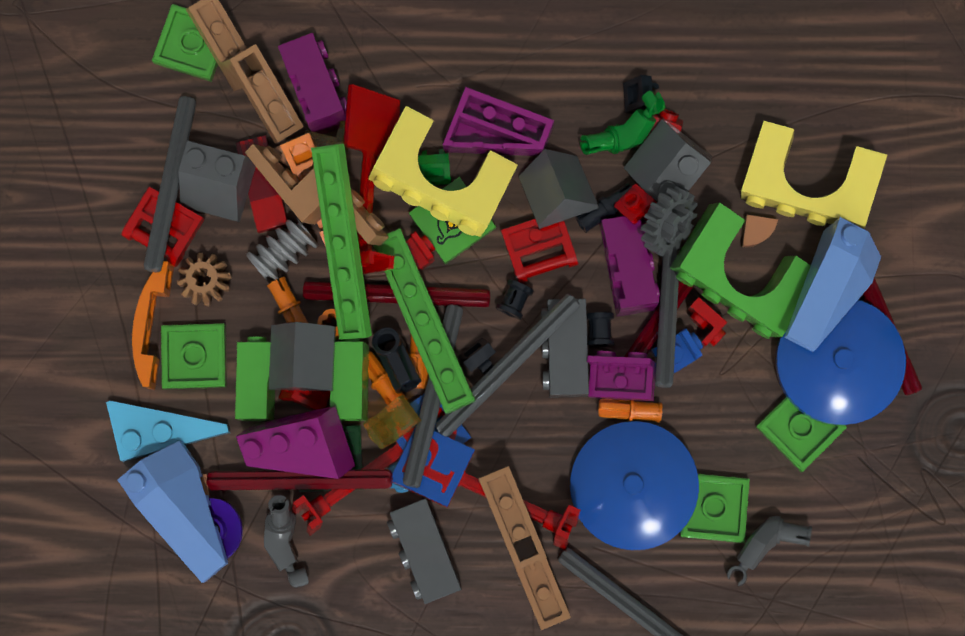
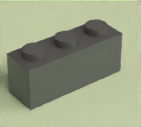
[541,299,589,398]
[387,499,462,604]

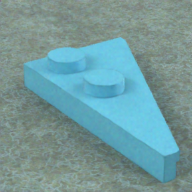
[106,401,230,462]

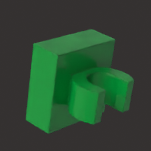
[418,149,451,185]

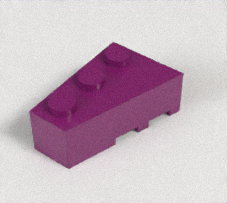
[278,33,347,138]
[443,87,554,156]
[600,216,660,317]
[236,406,355,479]

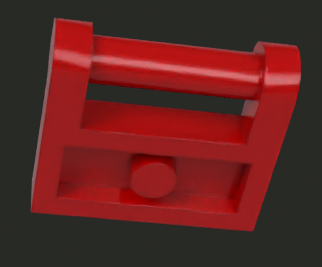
[121,187,205,267]
[501,219,578,283]

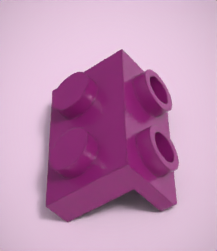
[587,351,656,401]

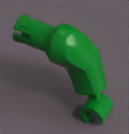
[580,91,665,155]

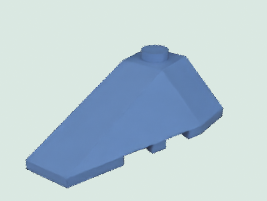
[784,217,881,352]
[118,441,228,583]

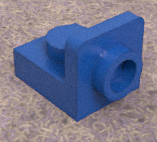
[651,328,703,373]

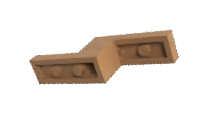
[186,0,304,143]
[245,144,389,246]
[479,466,571,630]

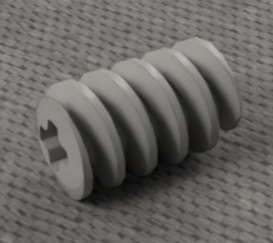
[246,218,318,282]

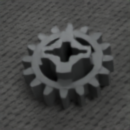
[641,186,697,256]

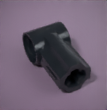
[372,327,422,394]

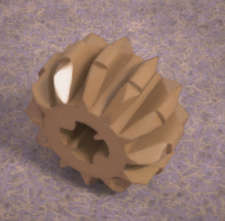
[177,253,232,307]

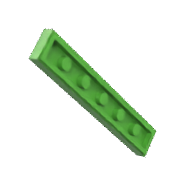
[311,143,372,340]
[373,228,476,414]

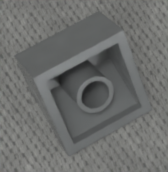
[624,118,712,201]
[178,141,256,222]

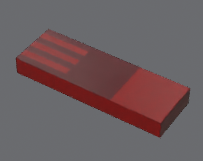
[236,135,287,234]

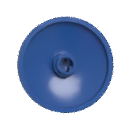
[775,300,906,425]
[570,421,699,550]

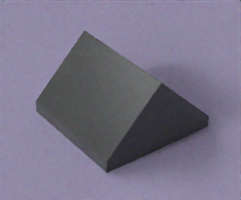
[519,149,598,229]
[269,322,336,391]

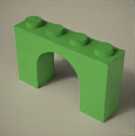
[670,202,811,339]
[235,337,369,421]

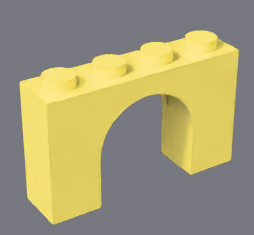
[368,106,518,237]
[741,121,887,229]

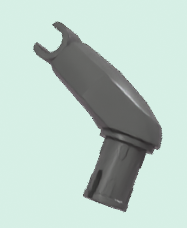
[264,495,309,588]
[727,516,812,587]

